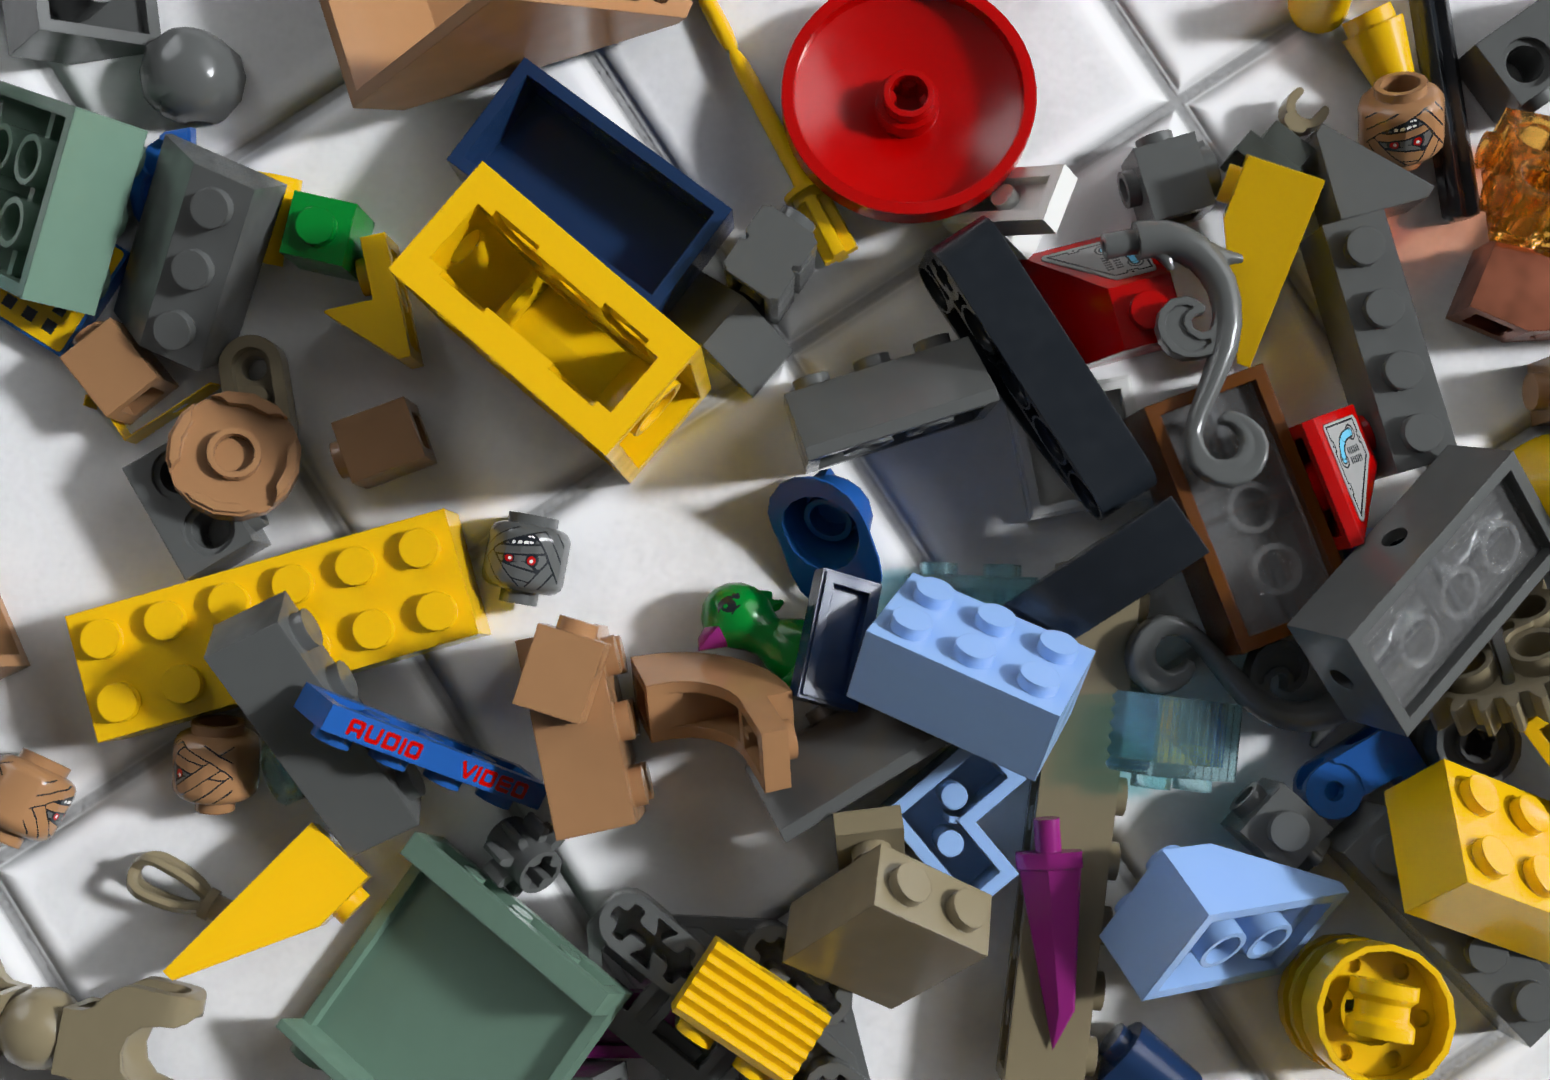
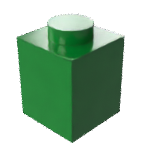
[279,190,375,282]

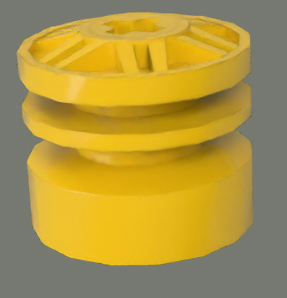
[1277,933,1456,1080]

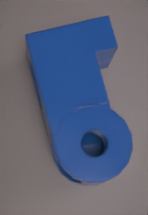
[1293,725,1427,820]

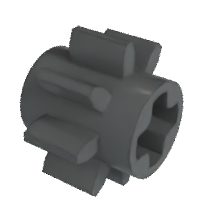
[482,812,565,897]

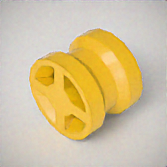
[1343,975,1420,1045]

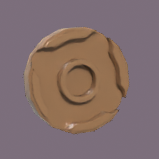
[166,391,301,522]

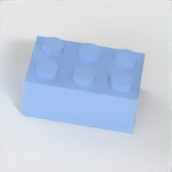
[846,572,1096,782]

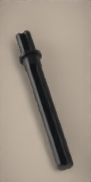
[1409,0,1481,222]

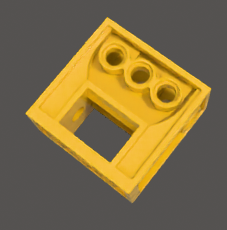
[388,161,712,484]

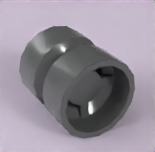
[1408,719,1522,781]

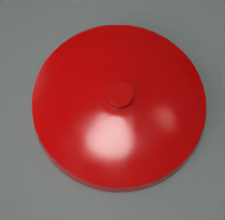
[781,0,1037,224]

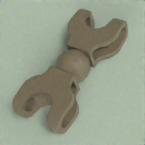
[0,959,207,1080]

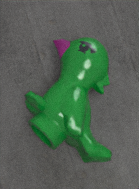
[698,582,804,700]

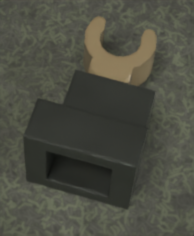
[1220,87,1329,172]

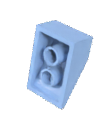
[1099,843,1349,1001]

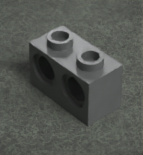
[1458,0,1550,125]
[122,443,272,581]

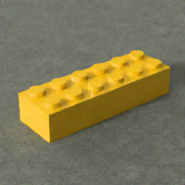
[65,508,492,743]

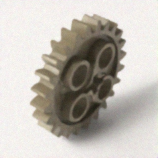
[1422,578,1550,736]

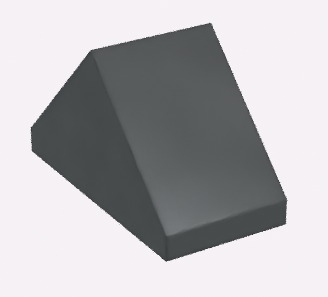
[1301,123,1435,228]
[667,271,793,398]

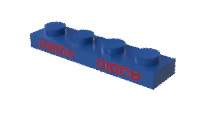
[293,682,546,810]

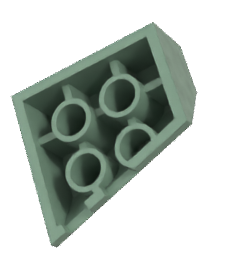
[0,80,148,316]

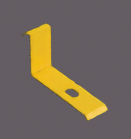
[83,382,221,444]

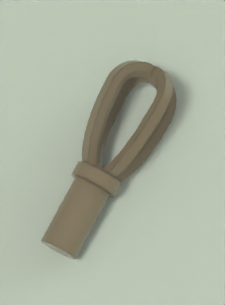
[126,851,233,921]

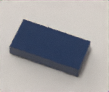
[790,568,882,713]

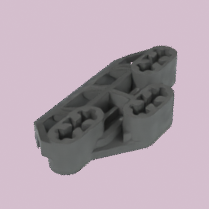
[587,887,870,1080]

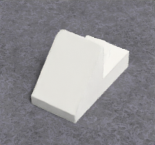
[942,164,1078,260]

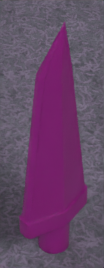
[1015,816,1083,1050]

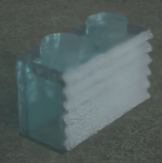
[1105,690,1243,793]

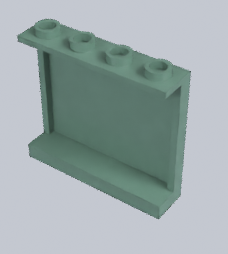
[276,832,632,1080]

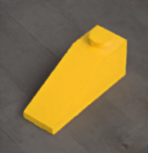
[1216,154,1325,368]
[163,822,373,981]

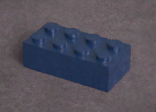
[446,57,734,317]

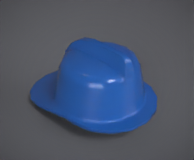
[768,468,883,599]

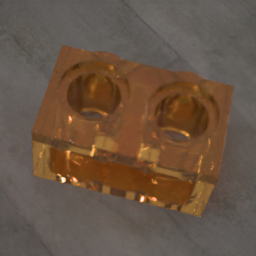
[1474,107,1550,252]

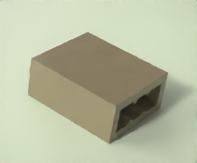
[782,844,992,1009]

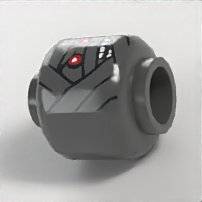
[482,511,571,607]

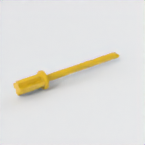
[698,0,858,266]

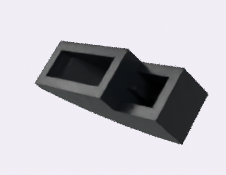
[1002,496,1210,639]

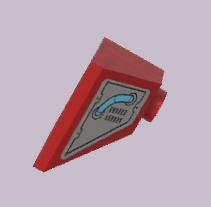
[1018,236,1178,369]
[1289,404,1377,550]

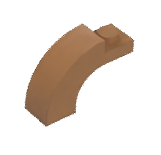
[630,652,798,793]

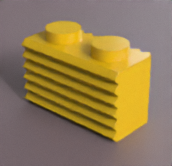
[671,935,831,1080]

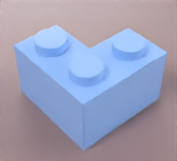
[878,744,1027,896]

